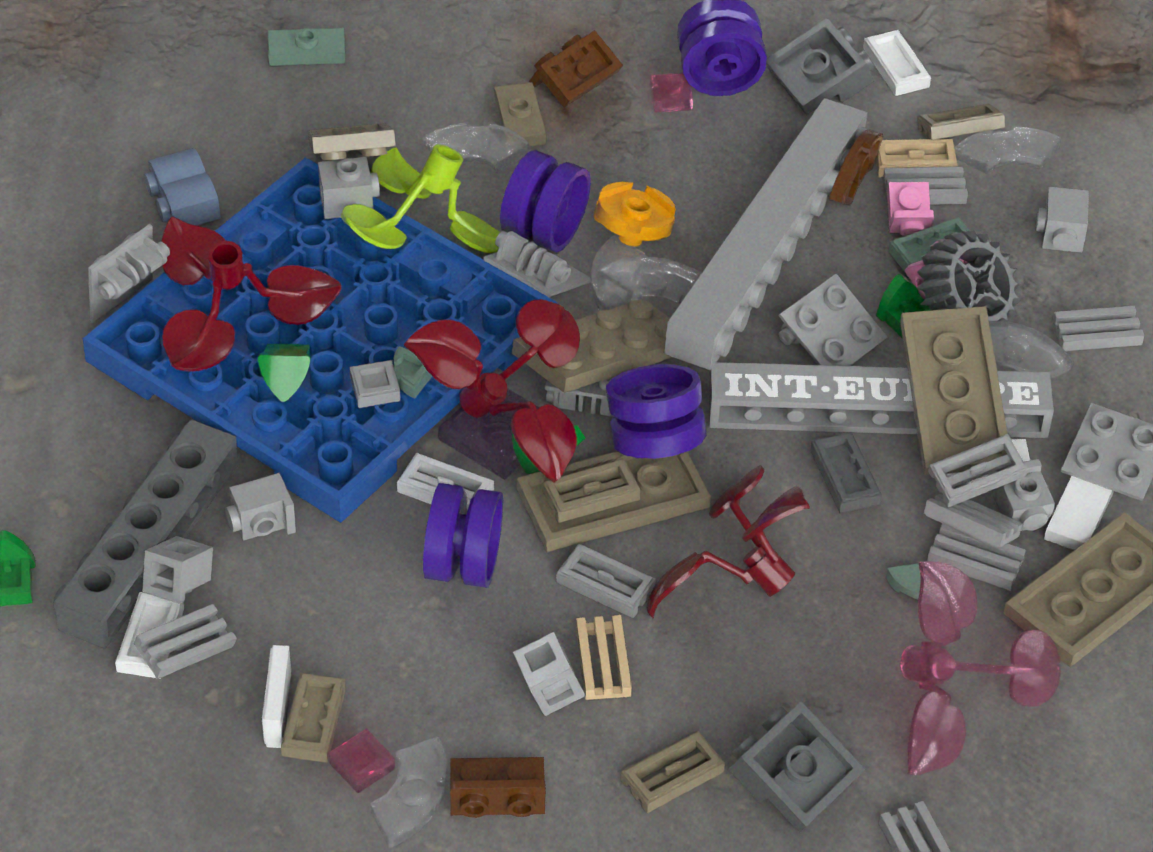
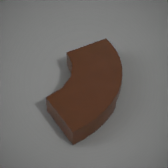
[829,129,884,206]

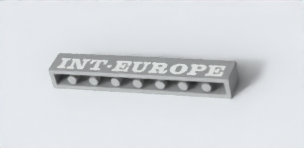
[709,362,1054,438]

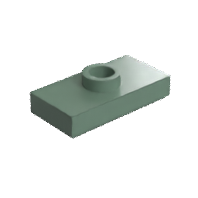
[268,28,346,66]
[888,217,970,272]

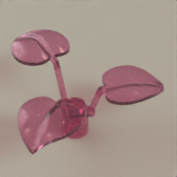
[900,561,1061,775]

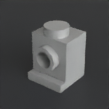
[993,459,1055,531]
[225,473,296,541]
[142,536,213,604]
[513,632,586,716]

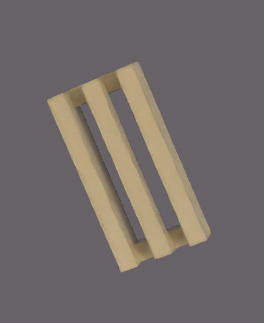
[876,139,958,177]
[576,615,632,700]

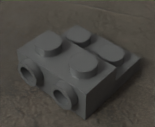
[766,18,874,115]
[728,701,866,833]

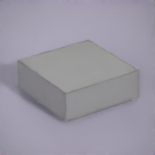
[350,360,400,408]

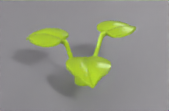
[341,144,501,253]

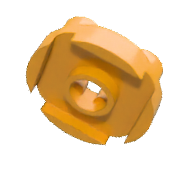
[593,182,676,246]

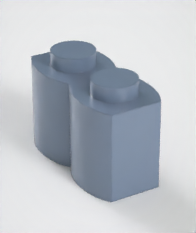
[144,148,221,225]

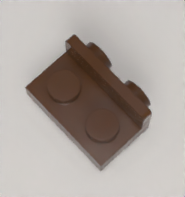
[529,30,623,108]
[450,757,546,818]

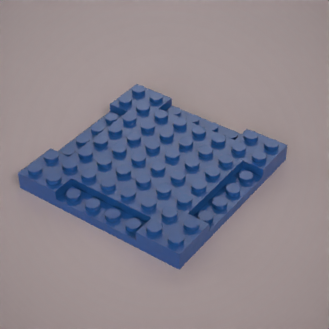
[82,157,557,523]

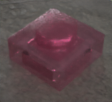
[650,73,693,112]
[329,729,395,793]

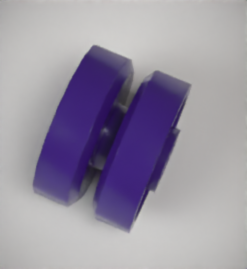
[677,0,767,96]
[500,150,591,253]
[606,364,707,459]
[423,483,504,588]

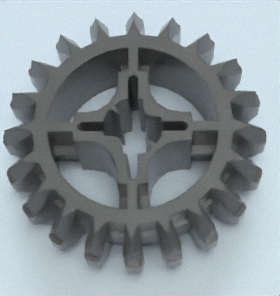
[917,230,1021,338]

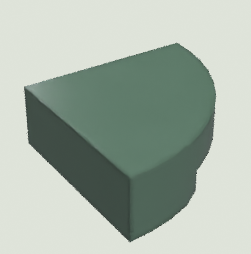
[393,346,432,399]
[886,562,942,606]

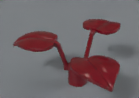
[161,217,341,371]
[404,299,580,483]
[647,465,810,619]

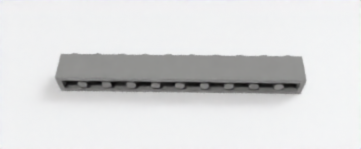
[664,98,868,370]

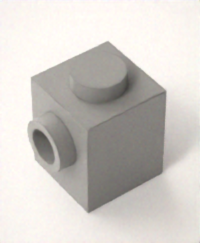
[318,157,380,219]
[1036,187,1089,253]

